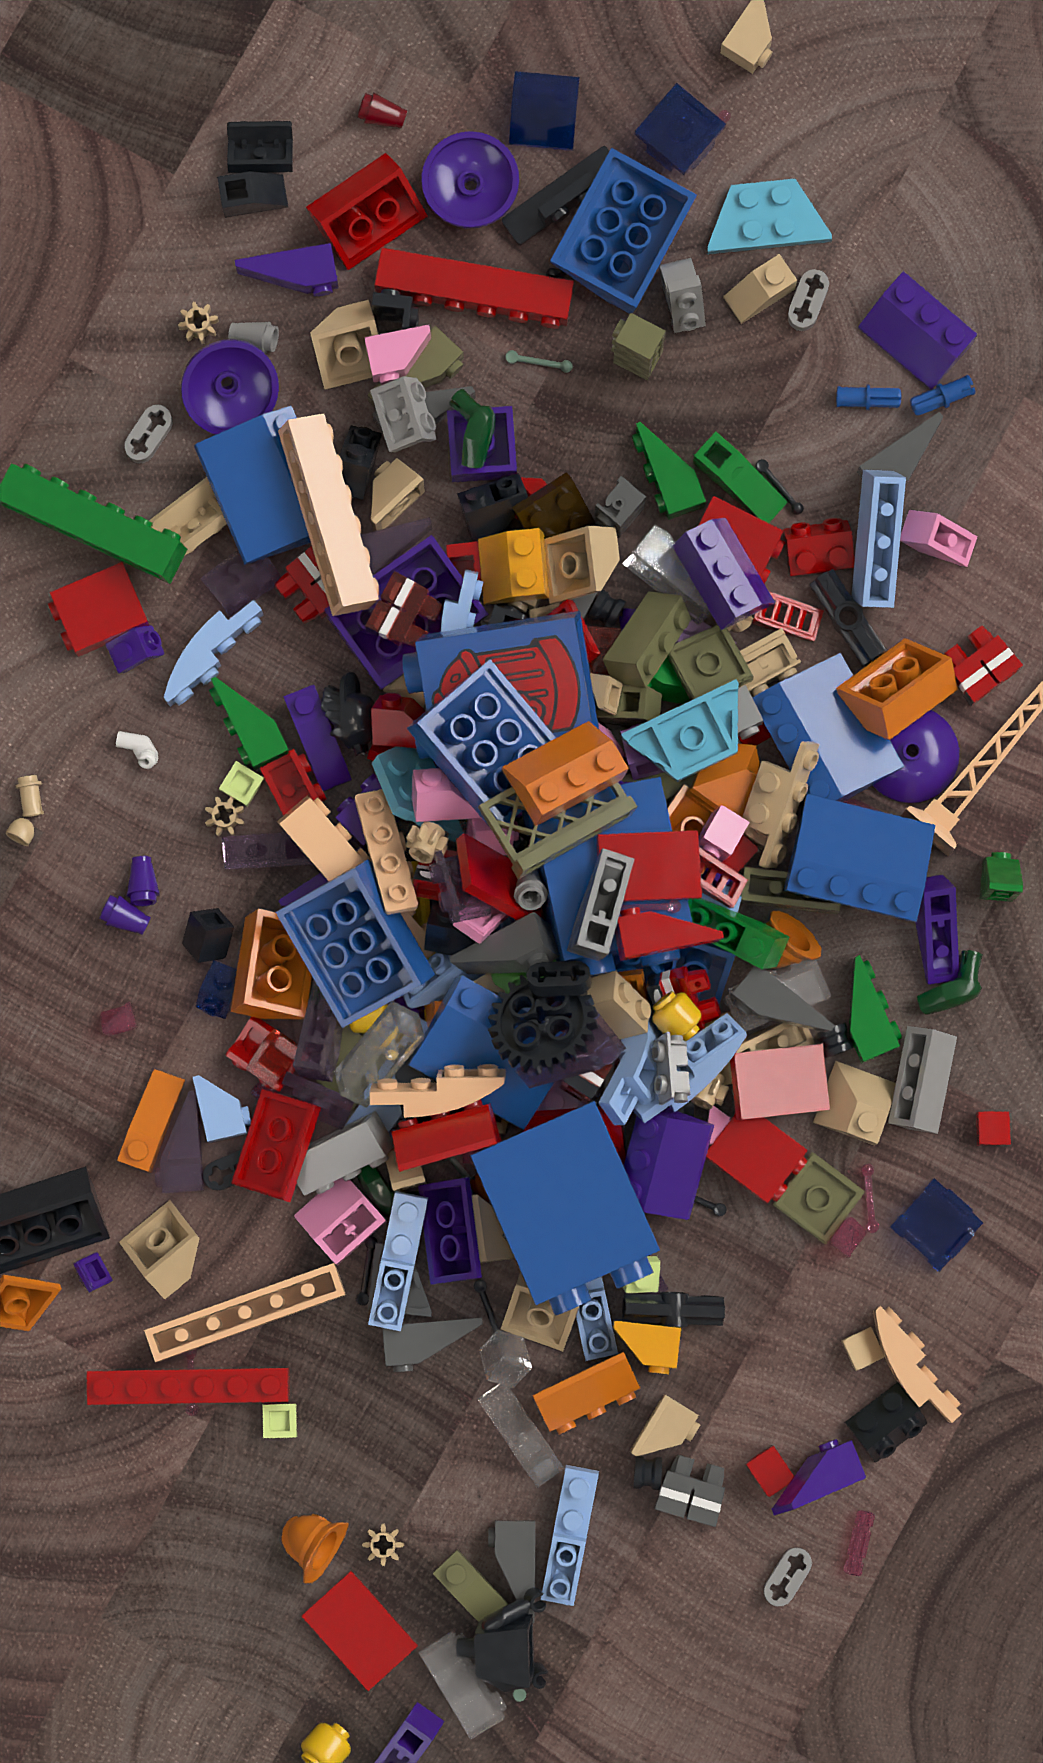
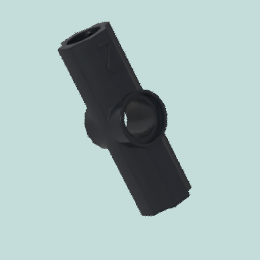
[809,569,887,667]
[622,1292,725,1327]

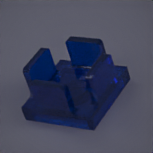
[634,83,726,175]
[889,1178,983,1272]

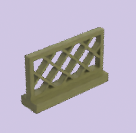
[478,782,638,879]

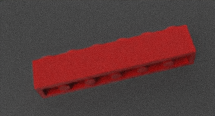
[375,248,574,329]
[87,1368,290,1405]

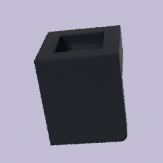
[182,908,234,963]

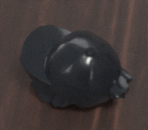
[321,672,375,756]

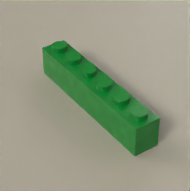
[0,463,188,584]

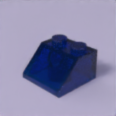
[509,71,580,151]

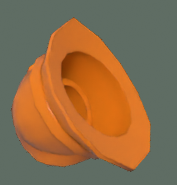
[766,911,822,969]
[281,1514,349,1583]

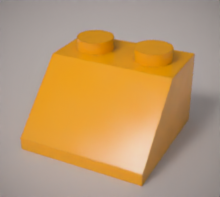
[478,528,549,605]
[612,1321,681,1374]

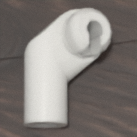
[116,731,158,769]

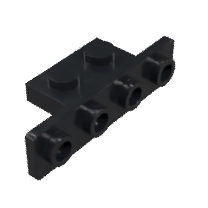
[502,146,609,245]

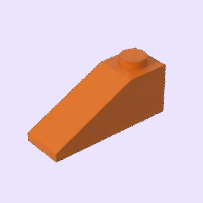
[117,1069,185,1173]

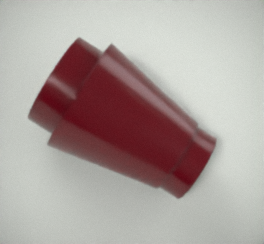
[357,92,407,128]

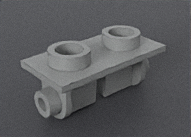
[652,1032,691,1105]

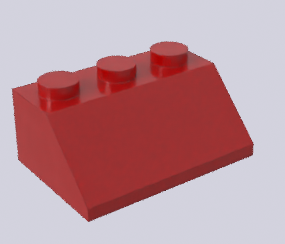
[306,153,428,270]
[392,1099,502,1172]

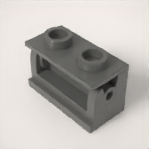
[594,476,646,538]

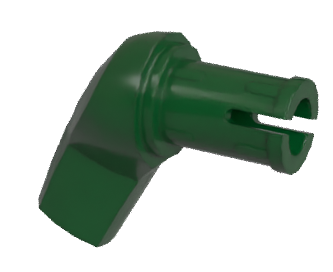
[449,389,496,468]
[917,950,983,1015]
[357,1164,419,1218]

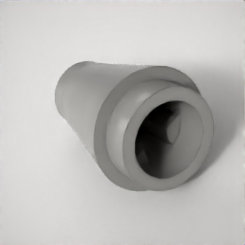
[228,322,279,354]
[514,869,548,910]

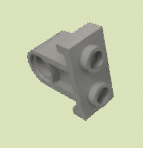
[659,258,706,333]

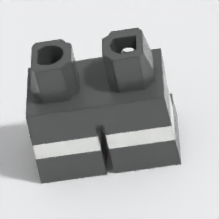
[654,1454,725,1527]

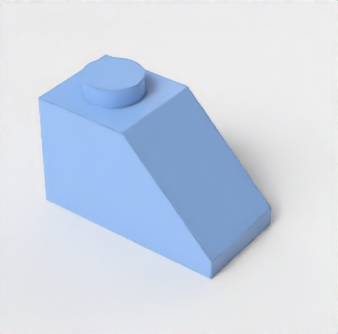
[193,1075,252,1143]

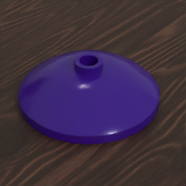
[422,131,519,228]
[181,339,279,434]
[872,710,959,803]

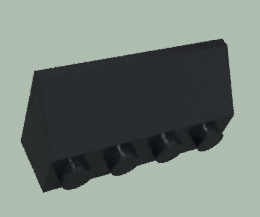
[0,1166,110,1274]

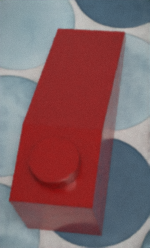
[615,907,724,961]

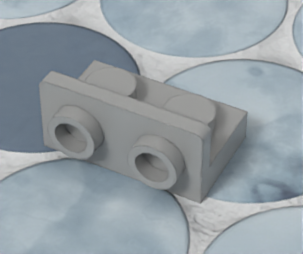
[370,376,436,452]

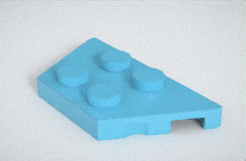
[707,179,832,254]
[621,679,739,782]
[372,747,464,842]

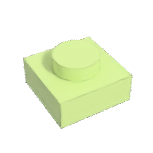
[219,761,265,807]
[623,1256,661,1293]
[262,1404,297,1438]

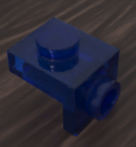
[196,960,237,1019]

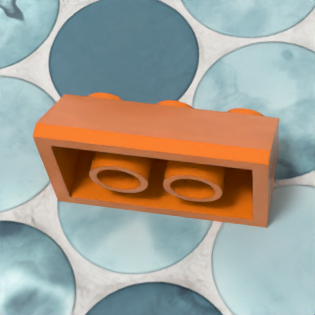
[836,638,958,740]
[502,721,629,826]
[231,908,312,1019]
[533,1352,640,1434]

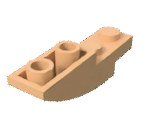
[369,1064,506,1118]
[873,1306,961,1423]

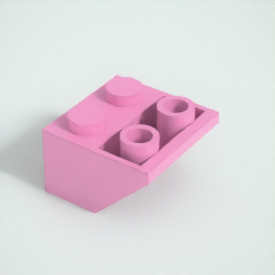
[294,1178,387,1266]

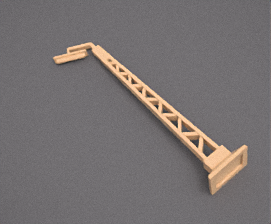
[901,681,1043,856]

